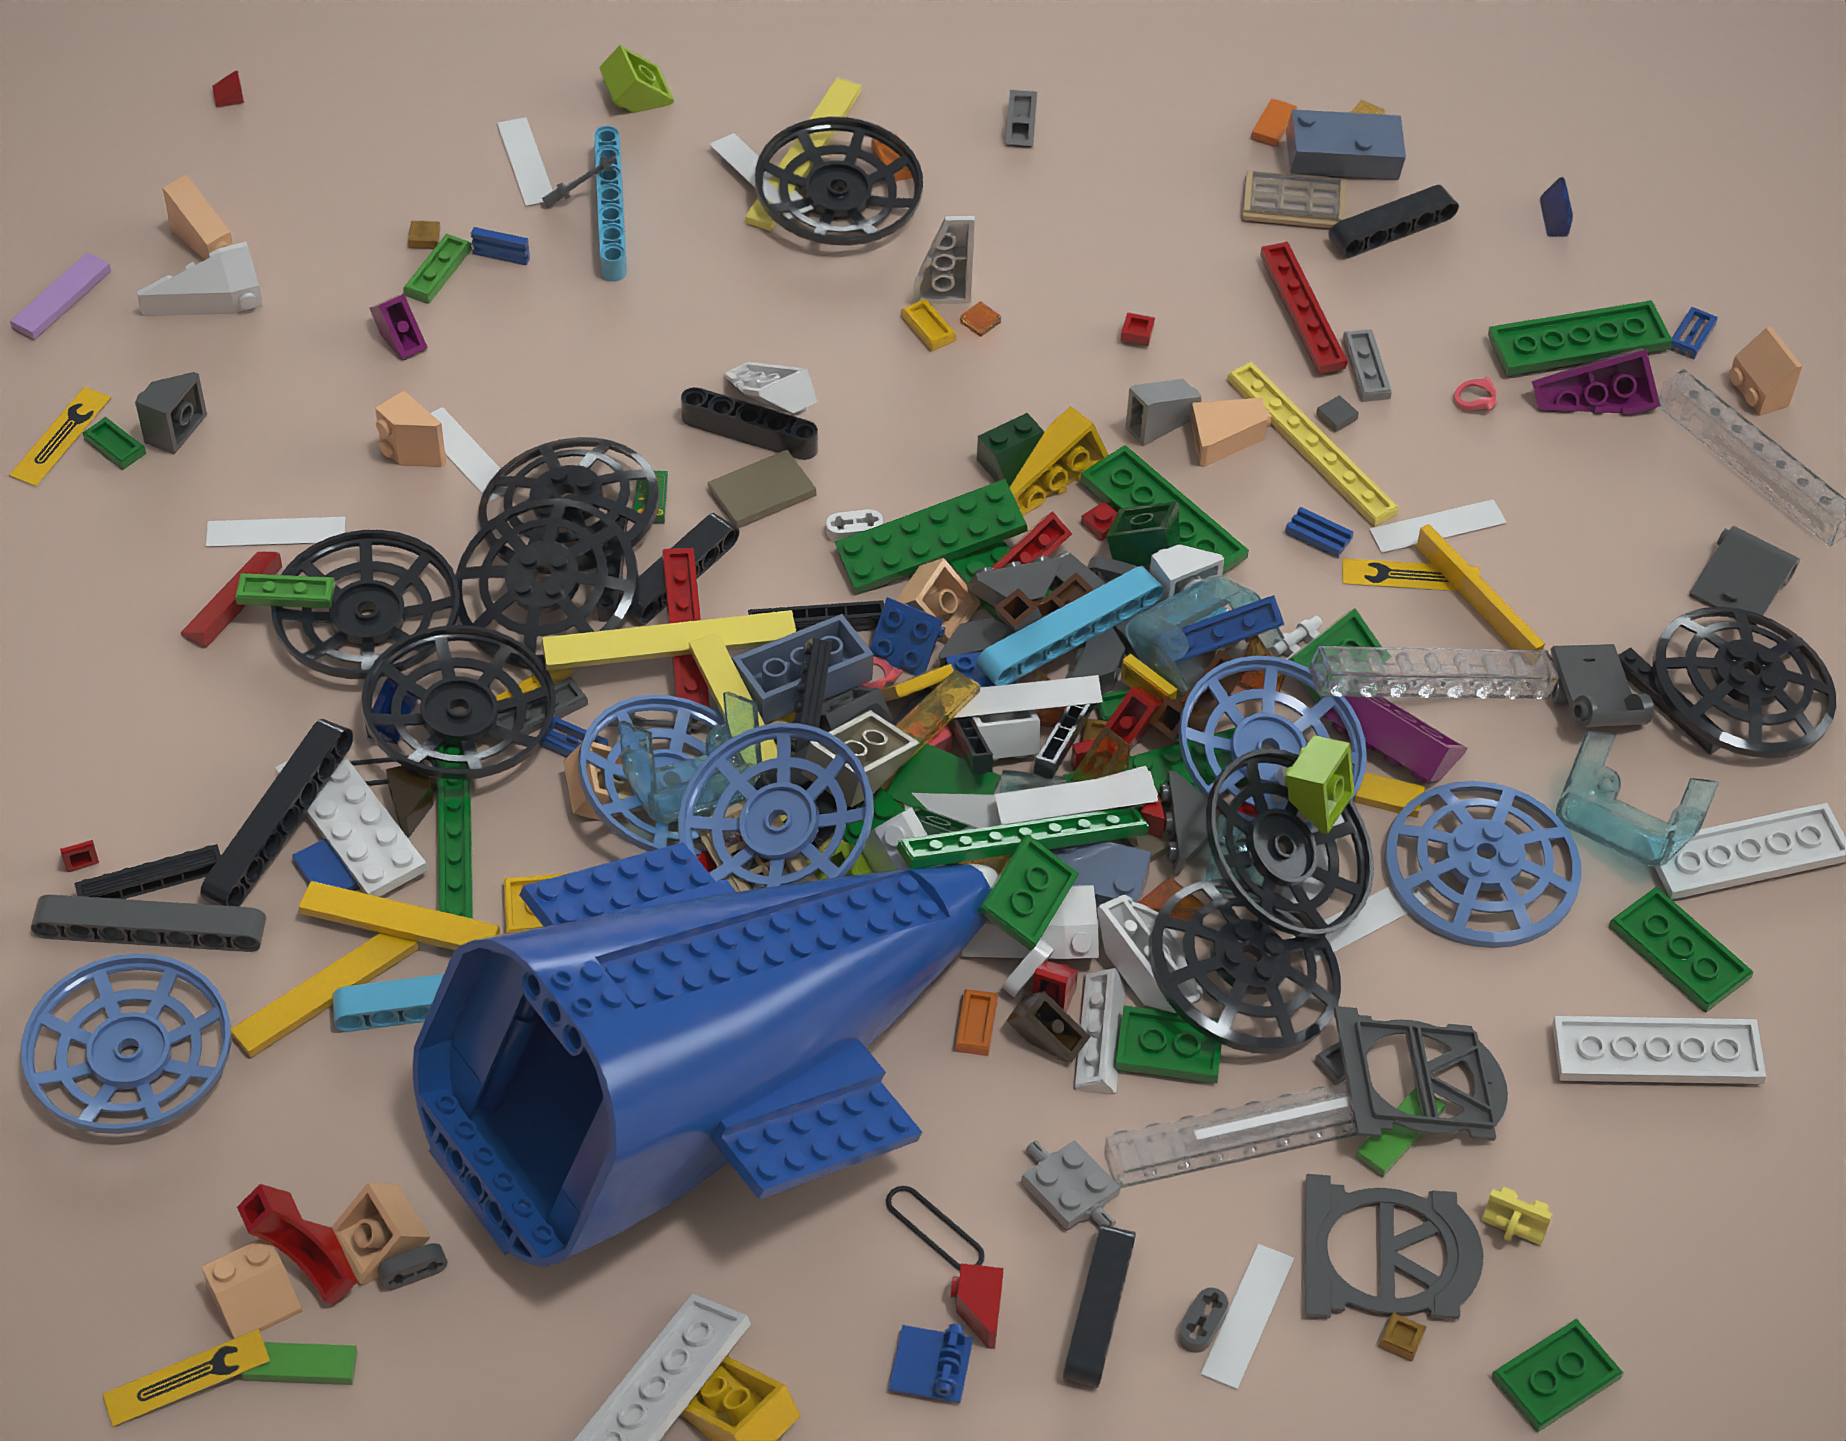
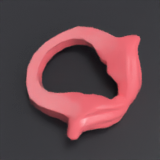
[1454,377,1497,411]
[859,656,903,690]

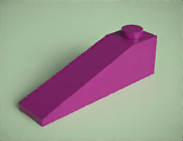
[1531,348,1661,414]

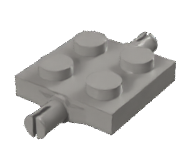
[1021,1140,1121,1230]

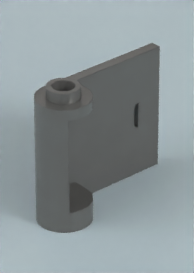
[1689,526,1800,626]
[1550,644,1654,727]

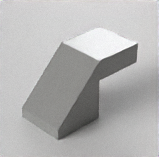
[1006,90,1037,146]

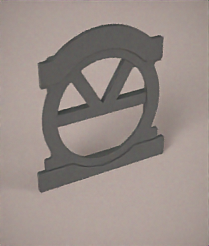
[1334,1006,1508,1141]
[1306,1174,1483,1319]

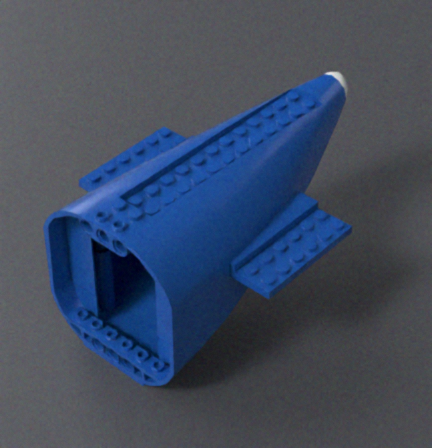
[412,842,998,1266]

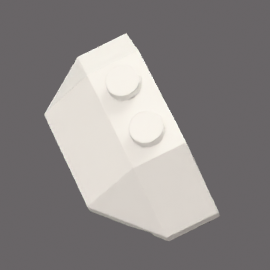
[1097,894,1203,1013]

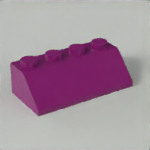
[1325,683,1468,784]

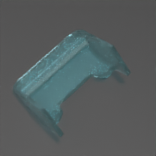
[1125,575,1285,699]
[618,691,763,824]
[1556,730,1719,867]

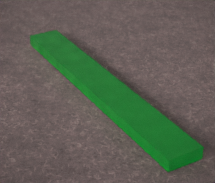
[437,742,473,919]
[897,806,1149,869]

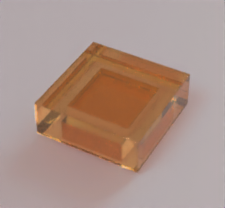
[960,301,1001,337]

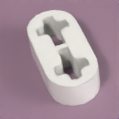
[826,509,883,542]
[1002,939,1054,998]

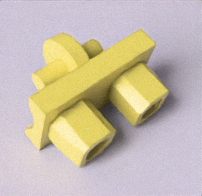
[1481,1186,1553,1246]

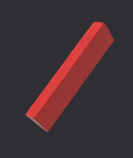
[974,511,1072,606]
[181,551,282,648]

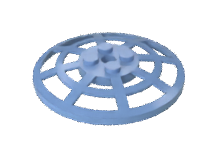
[1178,655,1367,829]
[578,695,755,855]
[678,723,874,887]
[1385,781,1581,948]
[21,954,232,1134]

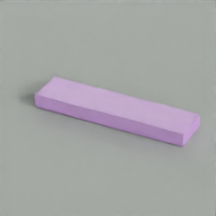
[10,252,111,339]

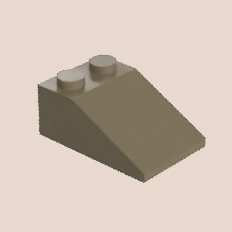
[801,710,920,807]

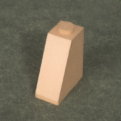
[162,175,233,260]
[1190,398,1271,467]

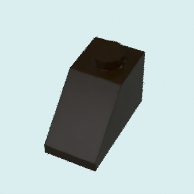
[386,760,438,838]
[1006,991,1091,1062]

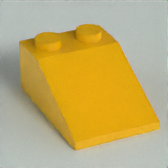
[680,1356,801,1441]

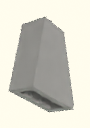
[1125,379,1202,446]

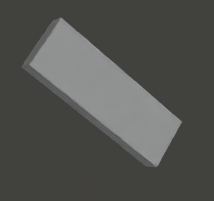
[1343,329,1392,402]

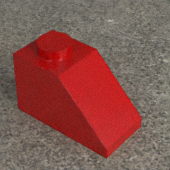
[1096,686,1162,758]
[1032,960,1078,1012]
[950,1263,1004,1349]

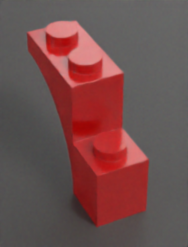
[237,1184,358,1305]

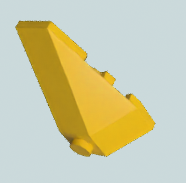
[1010,406,1109,515]

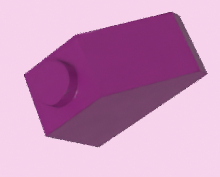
[369,294,428,360]

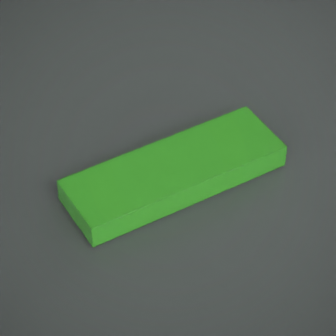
[403,233,472,304]
[235,573,335,609]
[1356,1088,1446,1177]
[242,1342,358,1384]

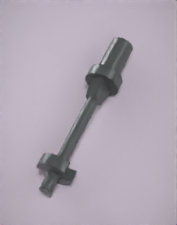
[542,155,617,207]
[607,713,701,735]

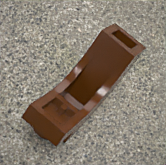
[995,572,1094,633]
[1149,650,1246,742]

